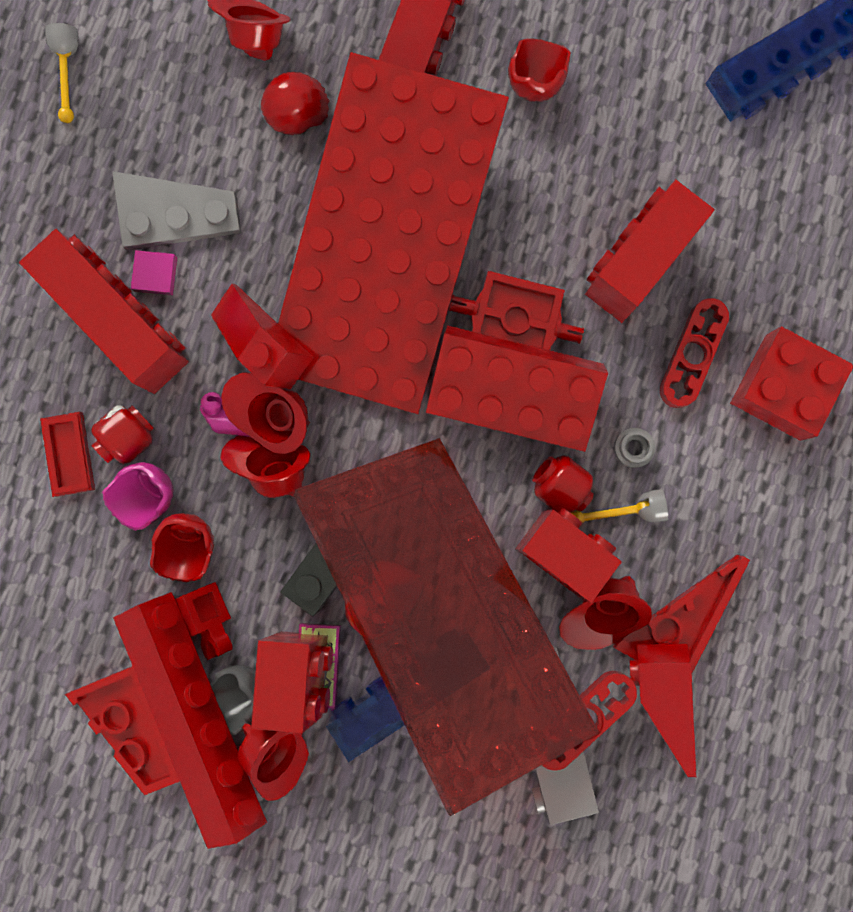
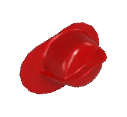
[207,0,291,61]
[221,372,310,454]
[220,436,311,498]
[559,576,652,650]
[237,723,309,801]

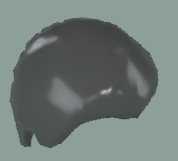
[210,665,256,735]

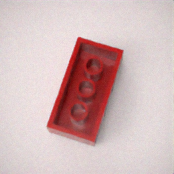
[19,229,189,394]
[426,326,608,452]

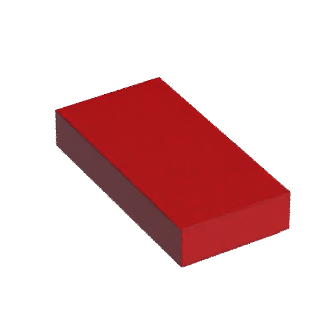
[40,411,95,497]

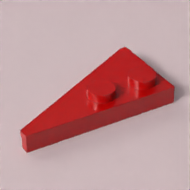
[613,555,750,673]

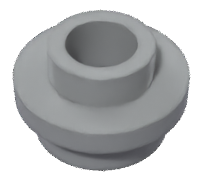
[614,428,655,468]

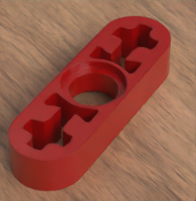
[660,298,729,408]
[533,671,637,771]

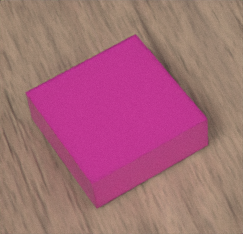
[131,250,177,295]

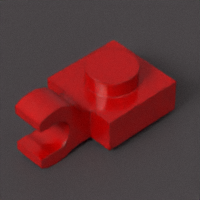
[175,582,233,660]

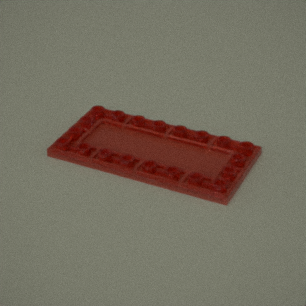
[294,438,600,816]

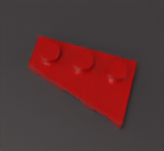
[65,666,180,795]

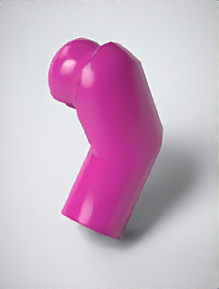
[200,392,250,437]

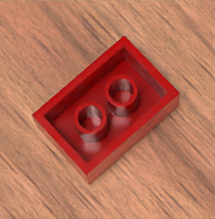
[585,179,715,323]

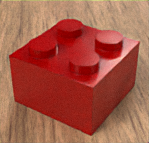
[730,326,853,441]
[515,508,622,603]
[251,631,333,734]

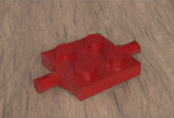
[449,271,584,350]

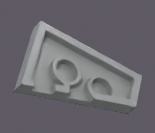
[112,171,242,251]

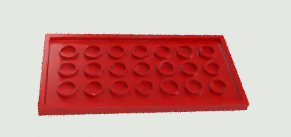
[278,52,509,414]

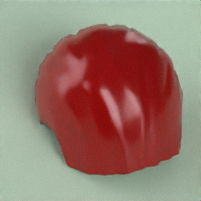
[508,38,571,102]
[261,72,330,135]
[150,513,214,583]

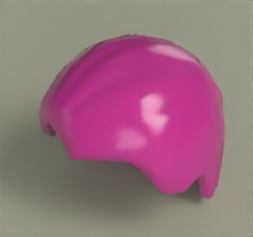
[102,462,174,531]

